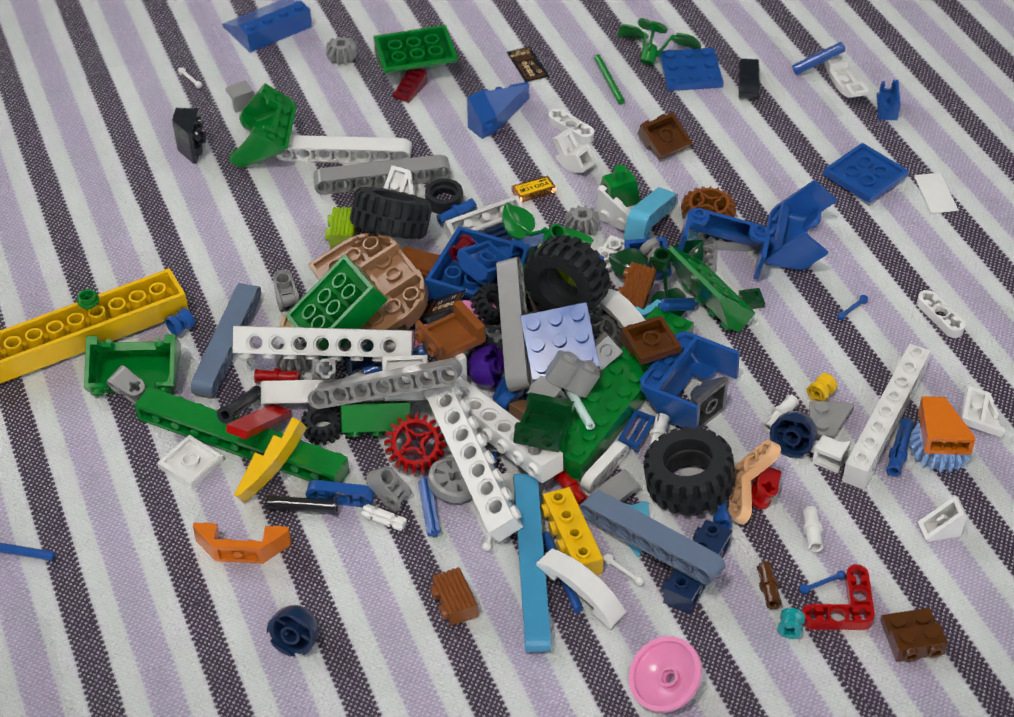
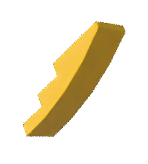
[234,417,307,503]

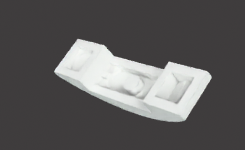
[824,53,870,98]
[596,289,645,328]
[536,549,626,629]

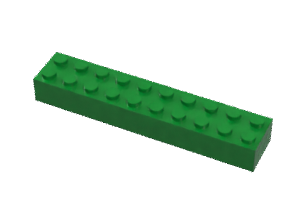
[560,306,694,483]

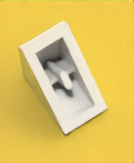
[918,496,967,542]

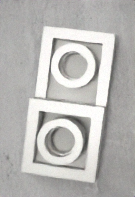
[597,235,625,271]

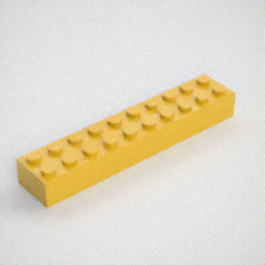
[0,268,189,384]

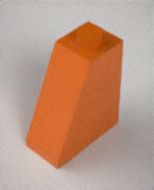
[918,396,975,455]

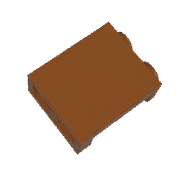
[414,300,485,361]

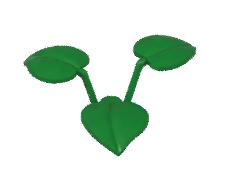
[617,18,702,66]
[502,202,594,297]

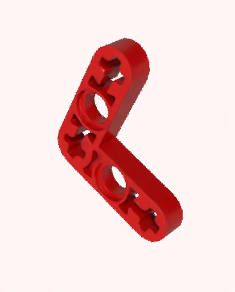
[802,564,875,630]

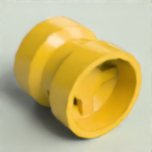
[807,373,838,401]

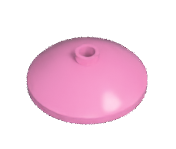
[629,636,702,713]

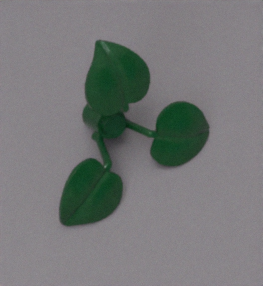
[609,240,704,317]

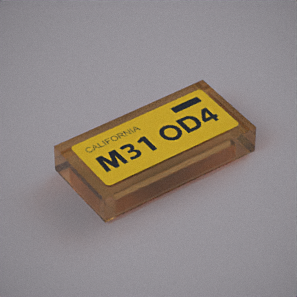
[511,175,556,203]

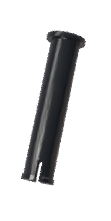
[217,385,261,424]
[265,495,339,516]

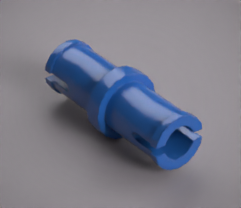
[436,198,477,227]

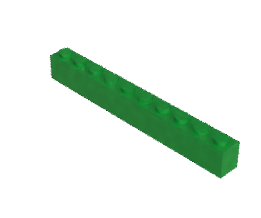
[134,386,349,483]

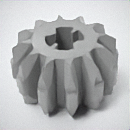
[326,36,357,65]
[565,205,599,235]
[275,339,312,372]

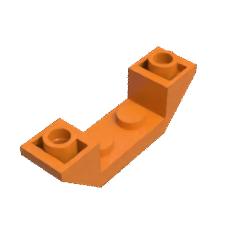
[193,522,291,564]

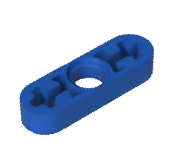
[306,480,375,507]

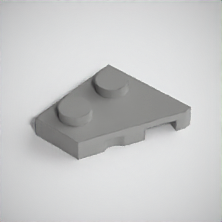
[809,400,854,440]

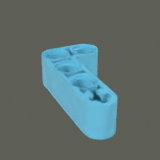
[623,187,678,240]

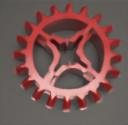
[384,413,447,475]

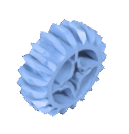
[909,423,972,473]

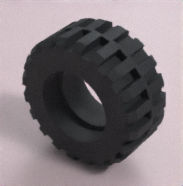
[350,187,432,239]
[524,235,610,315]
[643,426,736,516]

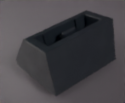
[172,108,206,164]

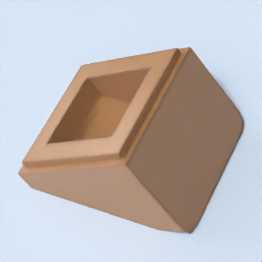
[509,399,527,421]

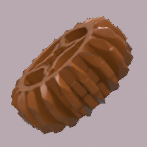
[681,186,736,219]

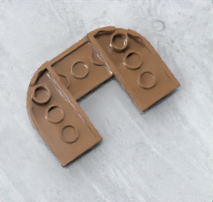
[308,233,429,344]

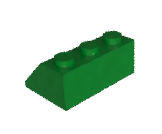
[341,401,412,437]

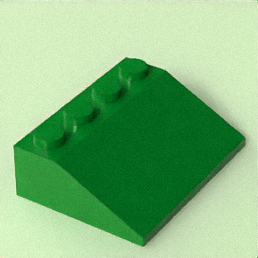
[373,25,458,73]
[669,246,755,333]
[285,254,388,359]

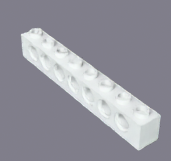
[233,326,414,361]
[842,344,931,490]
[428,368,563,483]
[424,382,523,542]

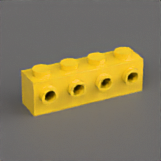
[540,487,603,575]

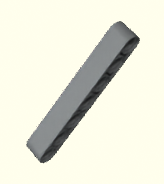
[313,155,451,195]
[496,257,533,393]
[308,359,462,409]

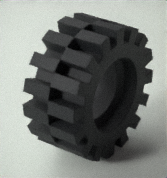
[470,283,501,325]
[301,406,343,445]

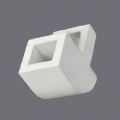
[553,129,596,173]

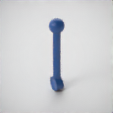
[837,295,868,320]
[799,570,846,595]

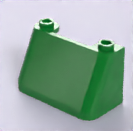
[229,83,296,167]
[84,334,181,396]

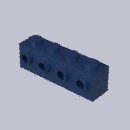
[661,519,733,614]

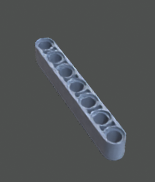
[191,283,261,397]
[579,490,726,585]

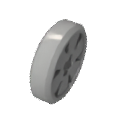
[428,457,472,503]

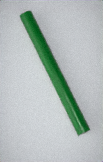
[594,54,625,105]

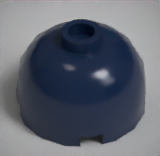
[769,411,818,458]
[266,605,319,657]

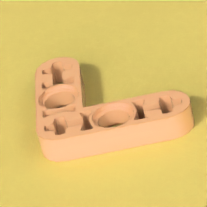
[729,440,781,525]

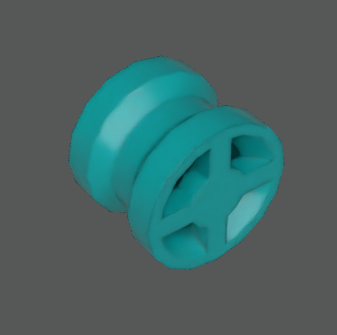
[777,608,805,639]

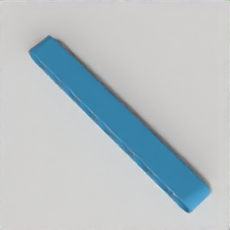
[514,474,551,653]

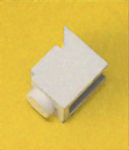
[811,435,851,473]

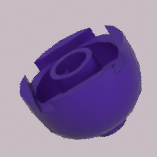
[467,344,504,389]

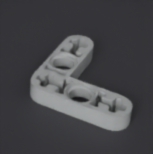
[697,232,756,272]

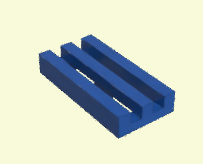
[618,410,655,453]

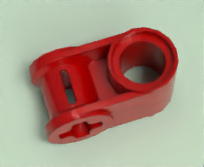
[751,466,781,510]

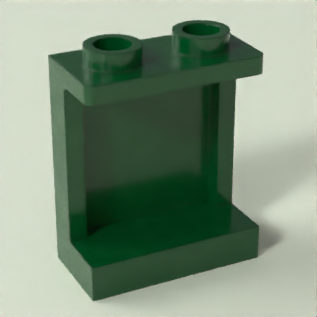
[513,392,574,453]

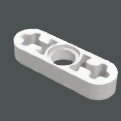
[548,109,594,144]
[917,290,965,338]
[580,440,629,493]

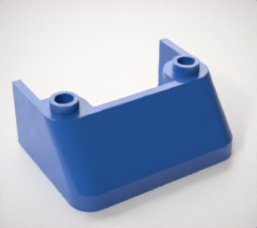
[764,180,837,270]
[678,208,770,279]
[640,331,740,429]

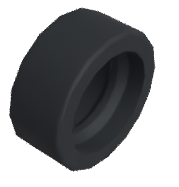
[425,178,463,214]

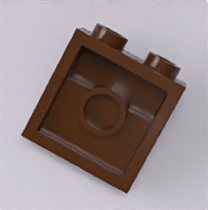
[637,112,693,160]
[620,315,682,365]
[880,608,948,662]

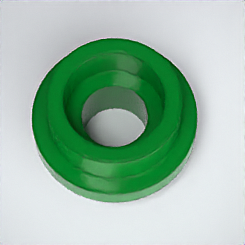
[77,289,99,309]

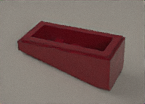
[392,68,428,103]

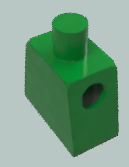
[600,165,640,207]

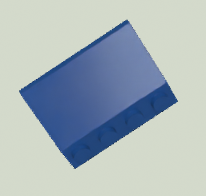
[222,0,312,53]
[425,226,511,301]

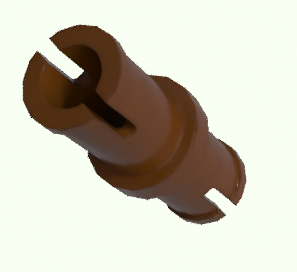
[757,561,782,610]

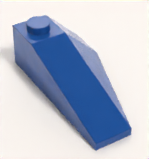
[467,82,529,139]

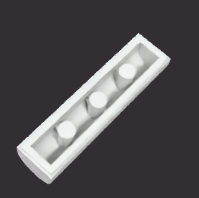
[444,195,524,240]

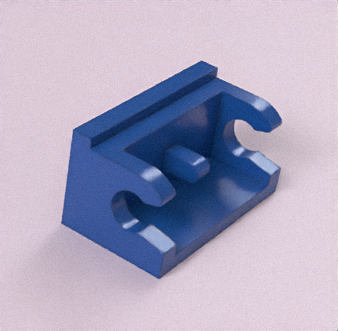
[876,80,901,121]

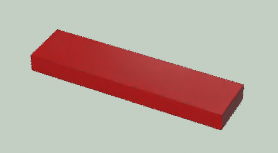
[226,404,292,439]

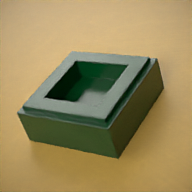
[738,288,765,309]

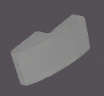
[589,469,641,502]

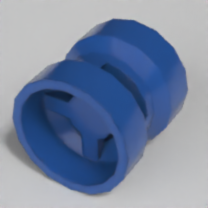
[165,308,195,336]

